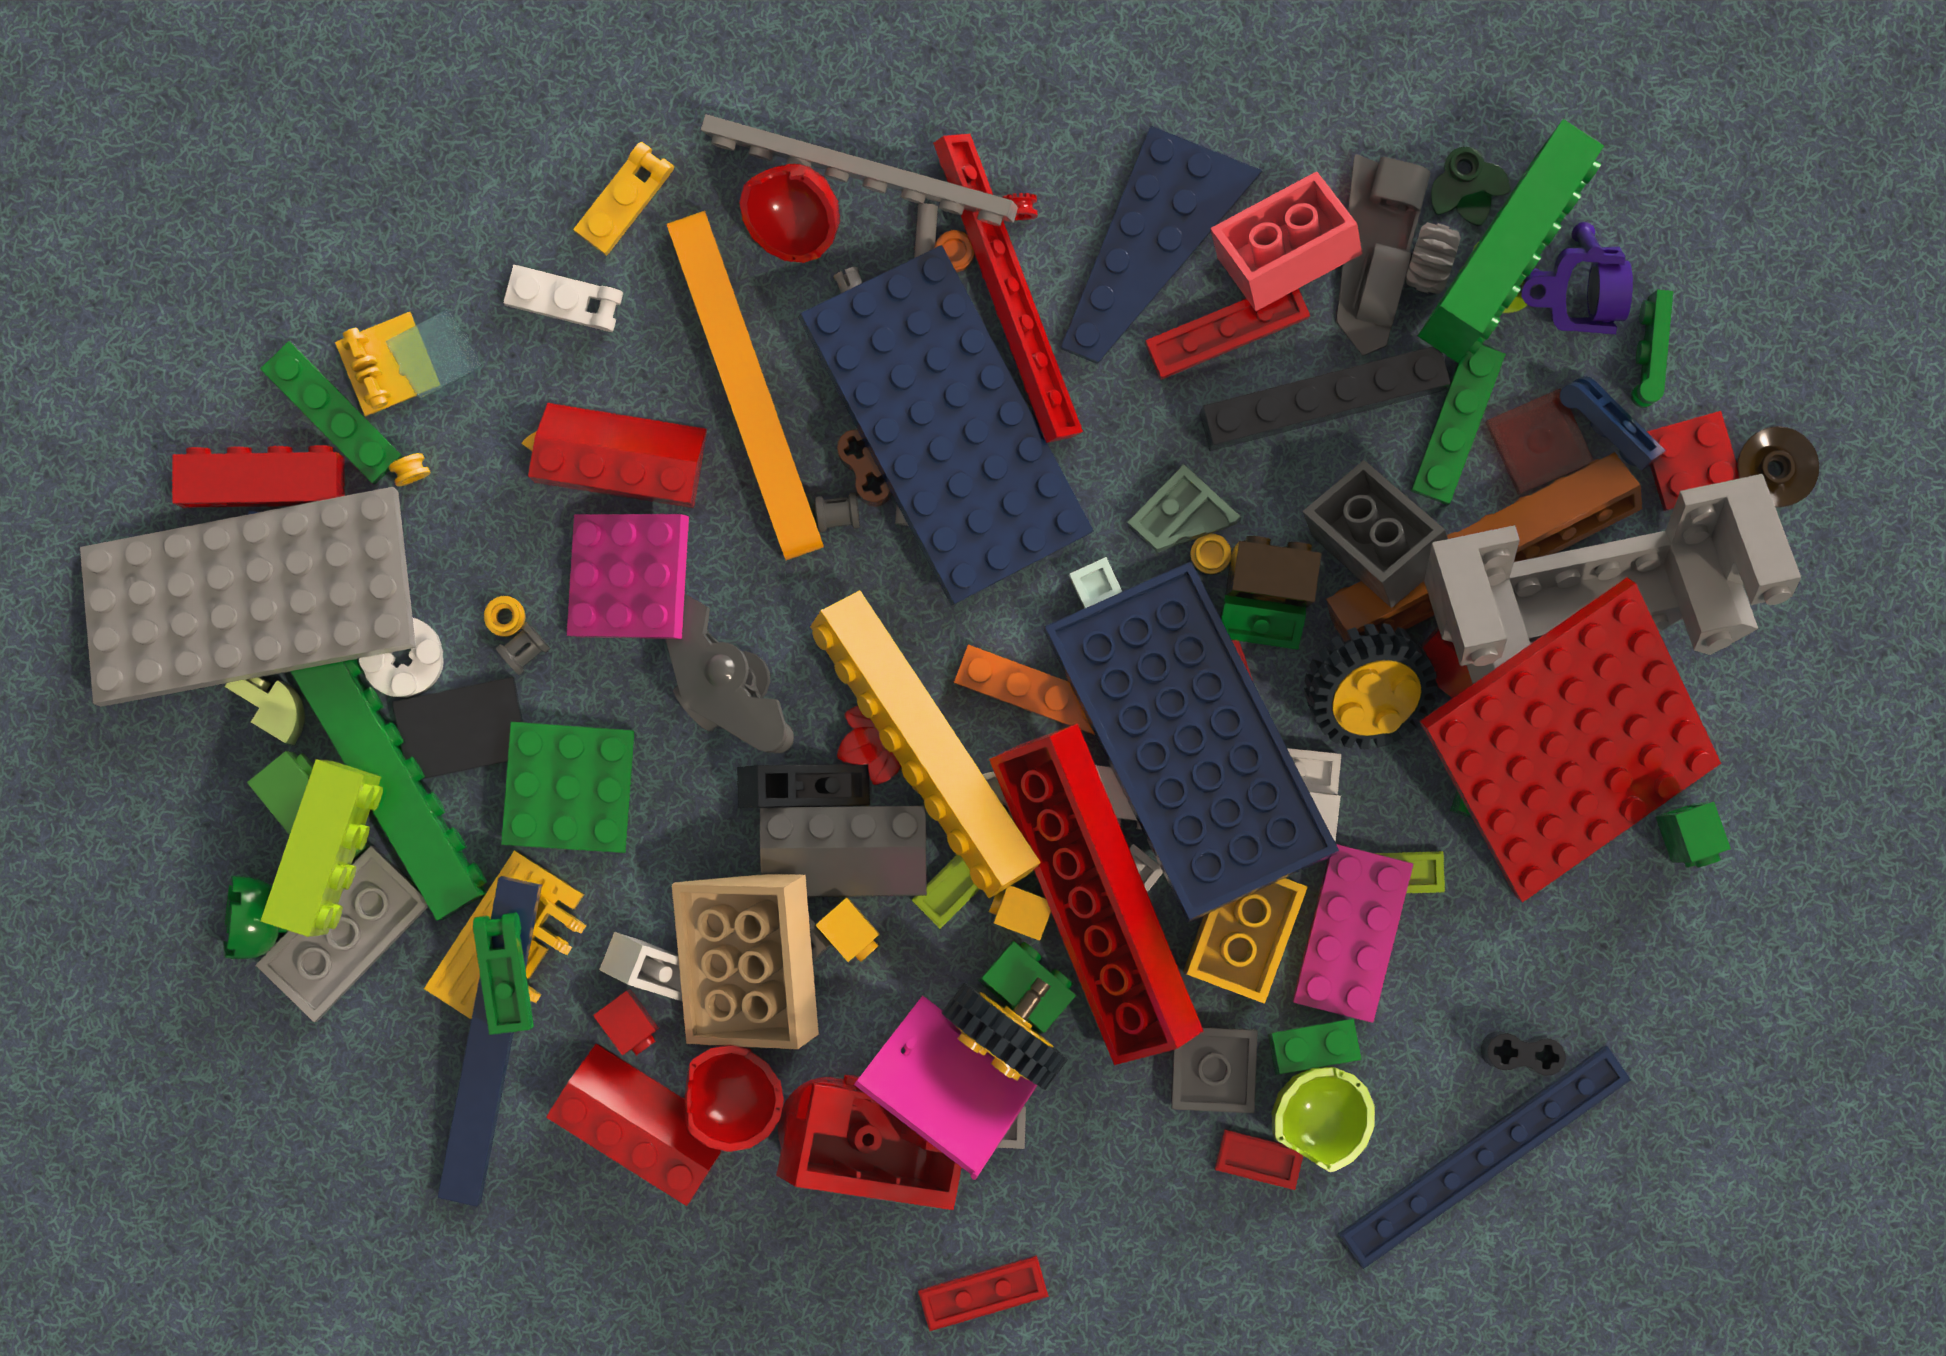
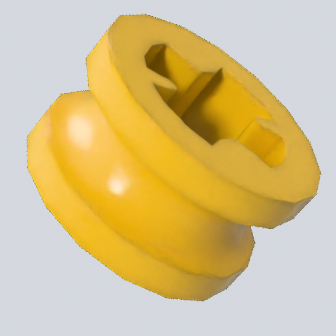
[389,453,431,486]

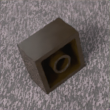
[1225,536,1321,608]

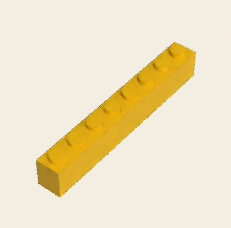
[810,590,1041,898]

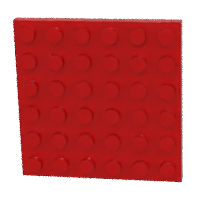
[1420,577,1721,903]

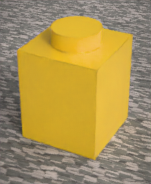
[989,886,1051,941]
[816,897,880,962]

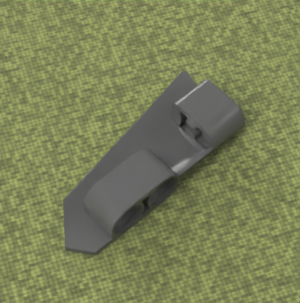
[1336,154,1431,356]

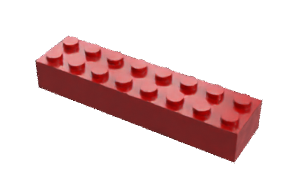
[989,723,1203,1065]

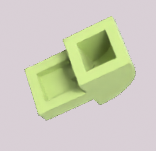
[225,677,305,745]

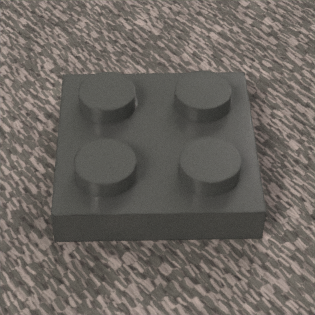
[1171,1027,1258,1113]

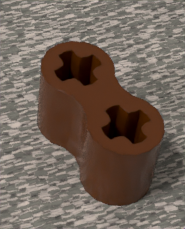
[837,429,892,507]

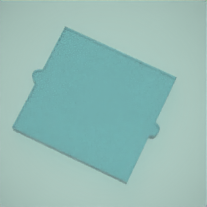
[386,309,482,400]

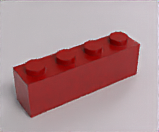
[172,445,345,508]

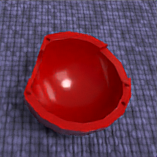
[739,164,840,263]
[685,1045,784,1152]

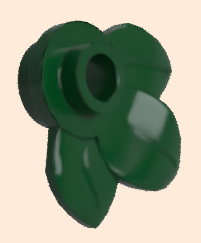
[1431,147,1511,226]

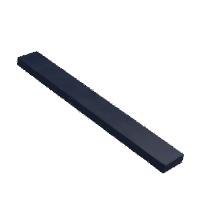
[438,876,542,1207]
[1338,1045,1631,1269]

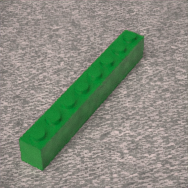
[290,659,487,921]

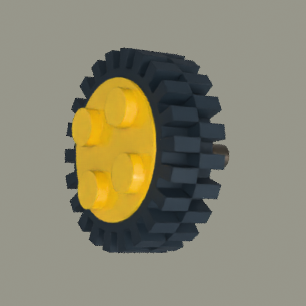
[1304,624,1438,749]
[942,977,1068,1090]

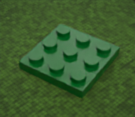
[501,722,634,853]

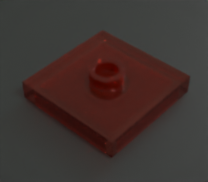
[1485,388,1594,495]

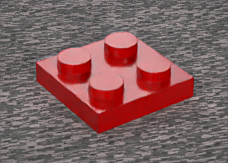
[1647,411,1739,511]

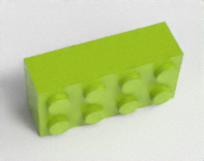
[261,759,383,937]

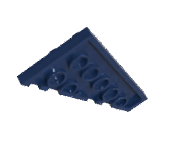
[1061,126,1263,364]

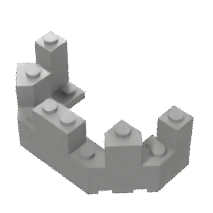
[1424,474,1801,684]

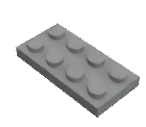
[256,846,429,1022]

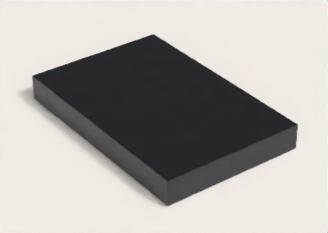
[392,677,523,780]

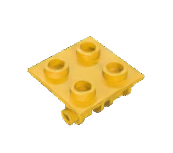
[335,312,440,417]

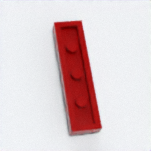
[1145,288,1310,380]

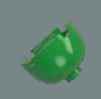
[223,876,287,959]

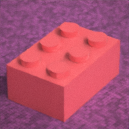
[1210,171,1362,311]

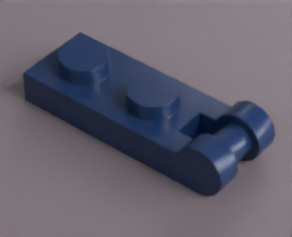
[1560,376,1666,471]

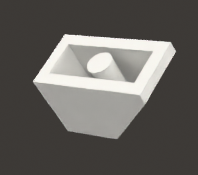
[599,932,682,1001]

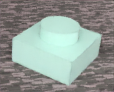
[1069,557,1122,609]

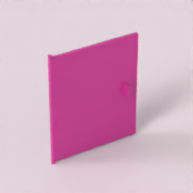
[854,995,1037,1180]

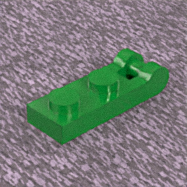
[1631,289,1673,408]
[473,912,534,1035]

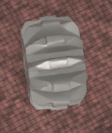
[1405,222,1461,294]

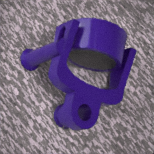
[1519,222,1633,335]

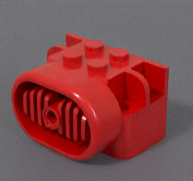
[776,1075,962,1210]

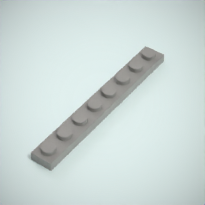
[701,114,1018,226]

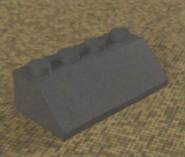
[760,806,927,897]

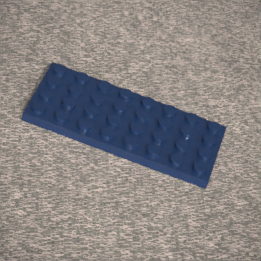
[798,245,1094,606]
[1044,562,1339,923]

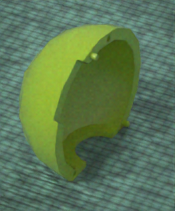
[1271,1067,1375,1172]

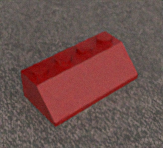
[528,403,707,508]
[546,1043,722,1206]

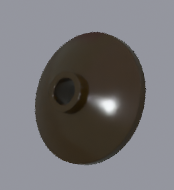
[1737,426,1819,507]

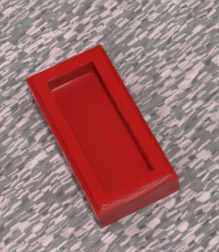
[1214,1129,1303,1190]

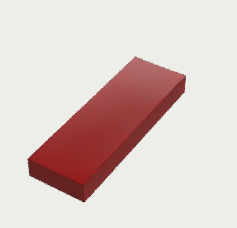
[918,1255,1049,1331]

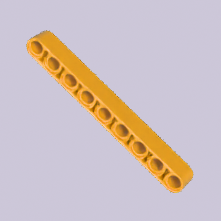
[667,211,824,561]

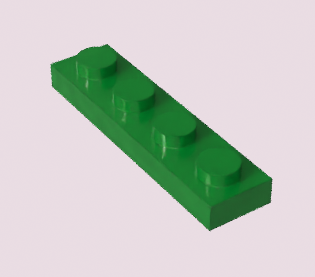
[260,341,404,485]
[1410,345,1506,505]

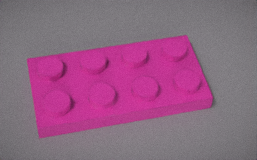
[1292,844,1414,1023]

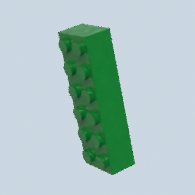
[1417,119,1604,363]

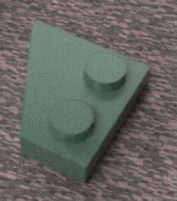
[1128,464,1241,553]

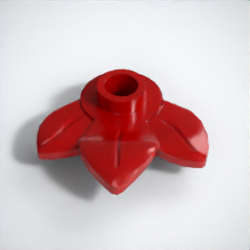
[837,706,902,785]

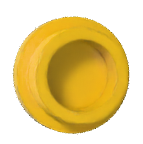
[1190,533,1231,574]

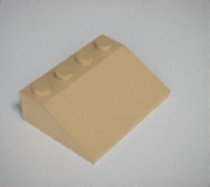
[672,874,819,1049]

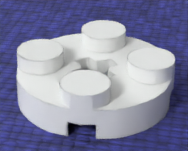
[359,618,444,697]

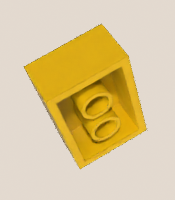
[1183,878,1308,1004]

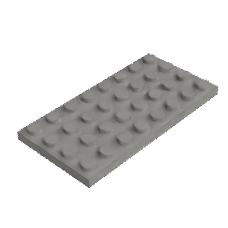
[80,487,416,707]

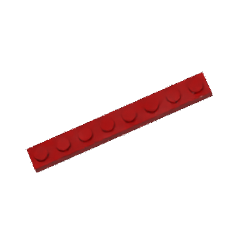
[933,134,1083,443]

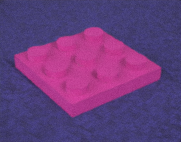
[567,514,689,639]

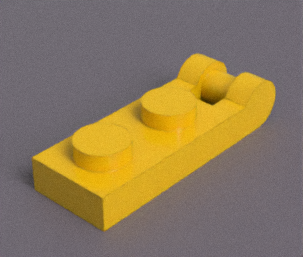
[573,142,674,256]

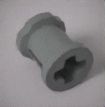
[815,492,860,532]
[495,621,551,676]

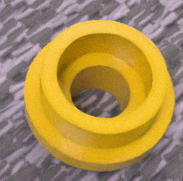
[484,596,525,637]

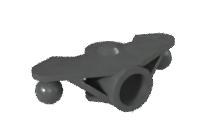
[666,594,794,753]

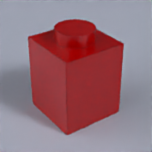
[593,989,660,1056]

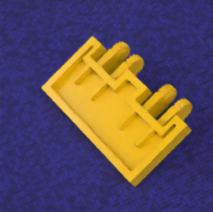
[424,850,586,1019]

